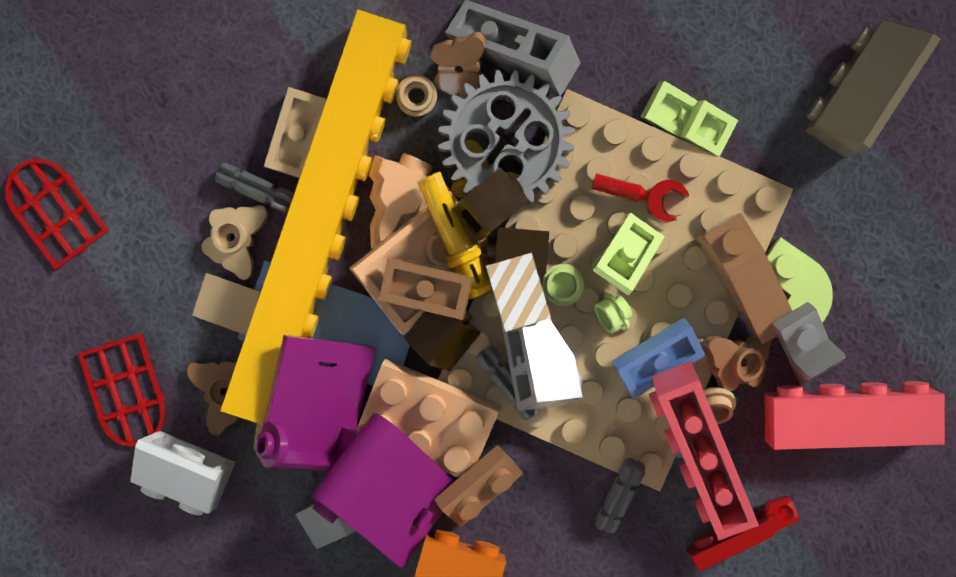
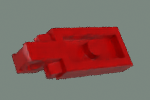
[686,495,801,571]

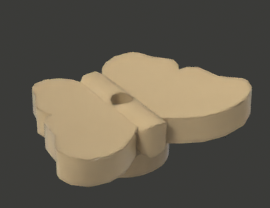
[201,205,269,280]

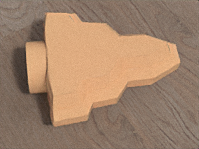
[368,153,451,249]

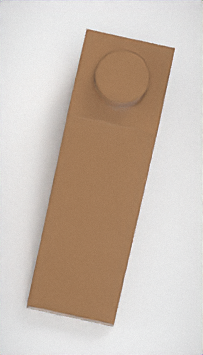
[695,213,792,345]

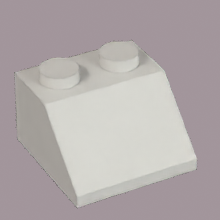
[130,431,236,516]

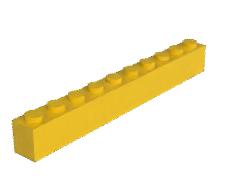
[220,9,412,425]

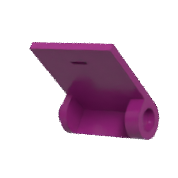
[255,335,375,471]
[311,413,455,569]

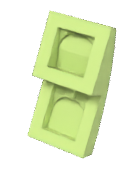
[640,81,738,157]

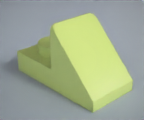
[592,213,665,296]

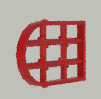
[5,159,109,270]
[78,333,166,447]

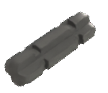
[215,162,294,213]
[476,345,540,420]
[595,458,645,534]

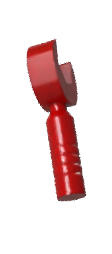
[591,173,689,223]

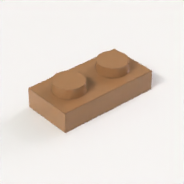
[378,258,473,320]
[434,445,524,527]

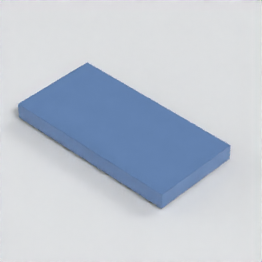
[237,261,411,386]

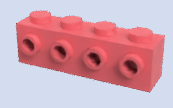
[649,361,759,540]
[764,381,945,450]

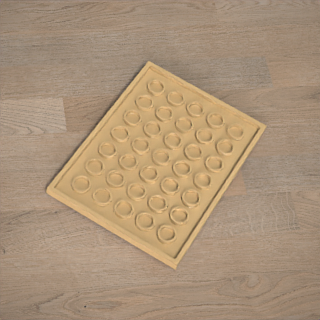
[438,89,793,491]

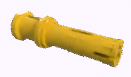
[417,172,493,300]

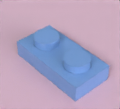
[611,318,705,399]

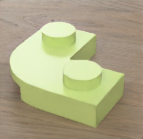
[766,237,833,337]

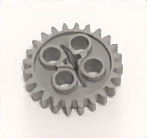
[438,70,575,204]

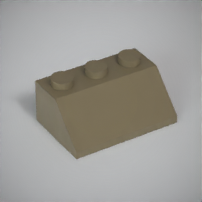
[804,20,941,158]

